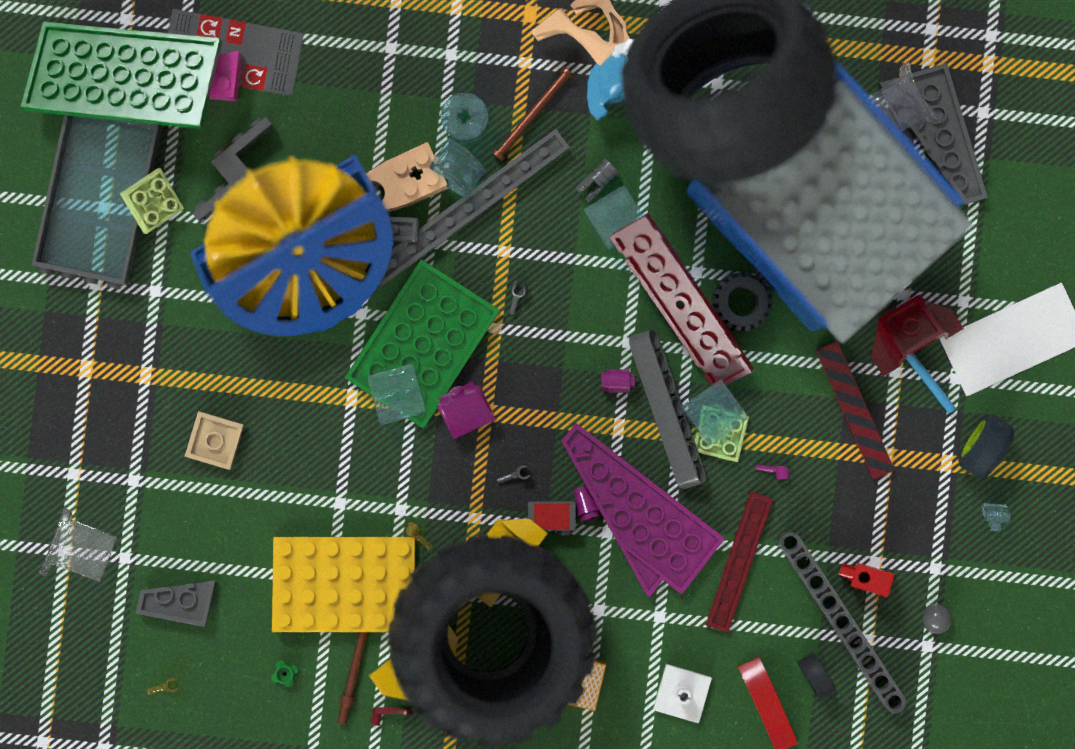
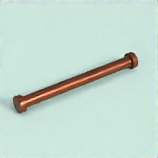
[491,67,574,161]

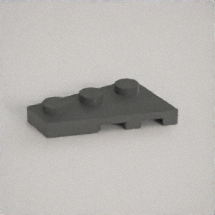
[136,581,216,627]

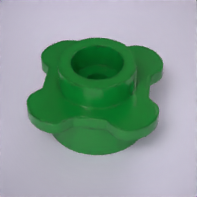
[271,660,298,687]

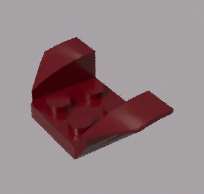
[871,295,964,377]

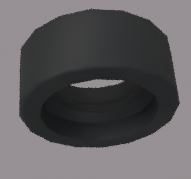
[797,652,837,700]

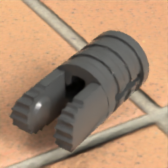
[575,158,619,203]

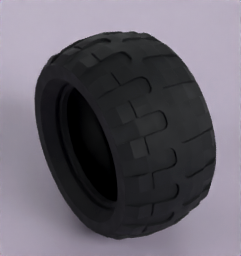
[621,0,836,184]

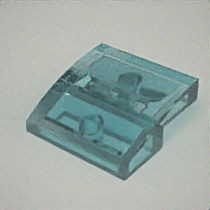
[429,137,485,198]
[367,364,427,425]

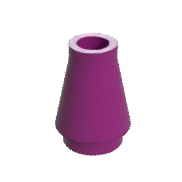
[573,486,599,522]

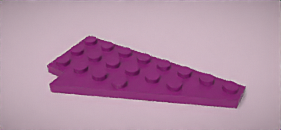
[562,423,725,597]

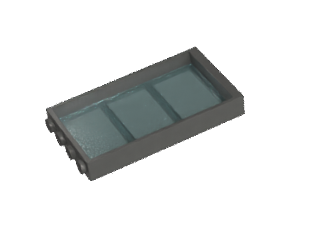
[32,115,163,289]

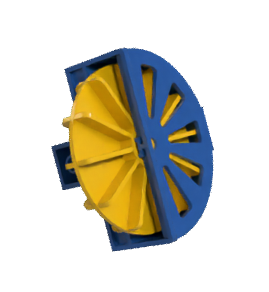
[190,155,393,336]

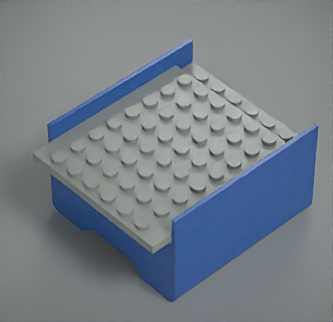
[685,60,973,343]

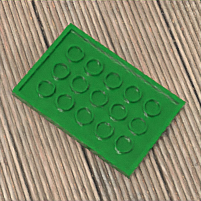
[345,260,500,429]

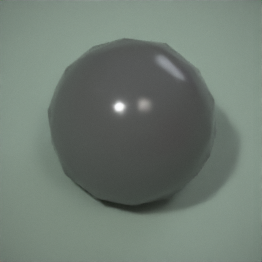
[922,604,952,634]

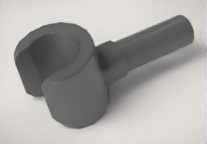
[509,280,526,315]
[497,465,530,484]

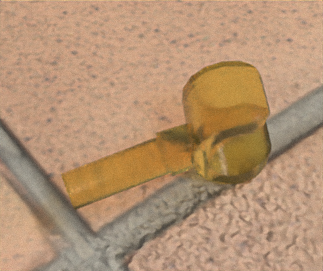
[405,521,433,550]
[146,677,179,695]

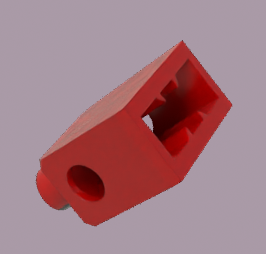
[838,563,894,597]

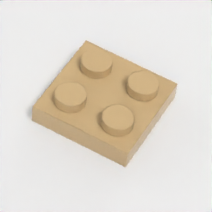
[185,411,244,470]

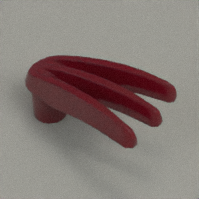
[371,707,412,726]

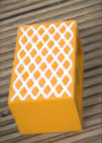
[568,660,606,711]

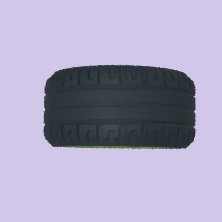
[958,414,1014,478]

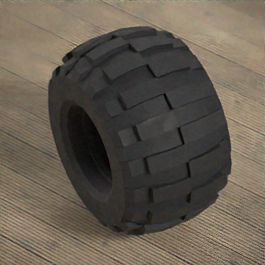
[388,534,597,746]

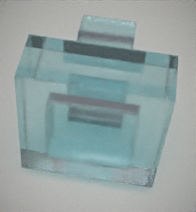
[982,503,1011,531]

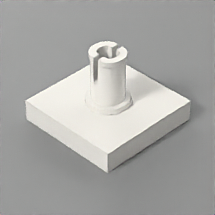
[653,664,712,723]

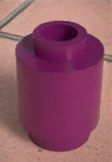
[601,369,635,393]

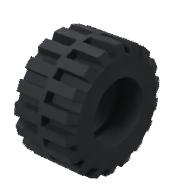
[711,272,773,332]

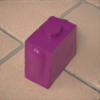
[438,381,496,439]

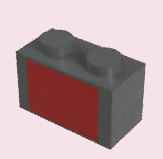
[528,501,576,535]

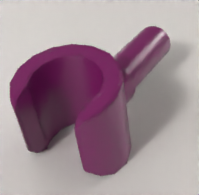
[756,464,789,479]

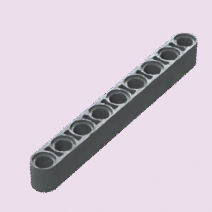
[778,531,906,713]

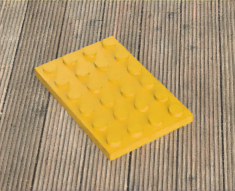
[272,537,415,632]

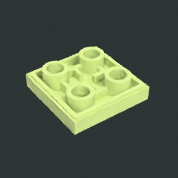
[120,168,184,234]
[694,405,749,462]

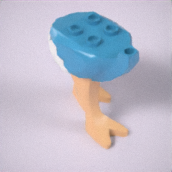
[531,0,633,121]

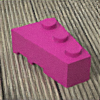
[209,51,243,102]

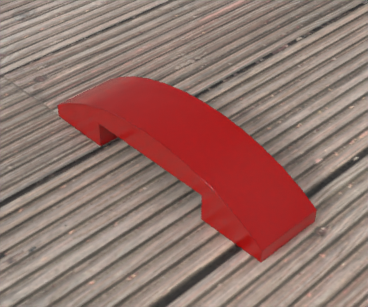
[737,657,798,749]

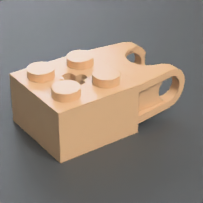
[366,142,449,212]

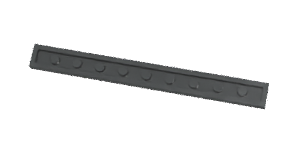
[379,129,570,287]

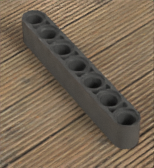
[629,329,706,490]

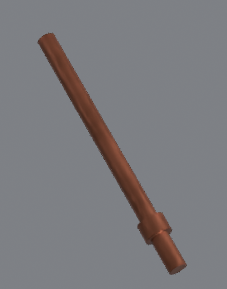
[337,632,368,725]

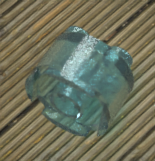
[441,93,489,144]

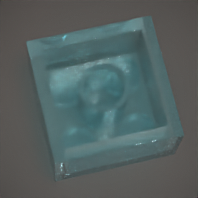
[583,185,643,252]
[680,379,748,446]

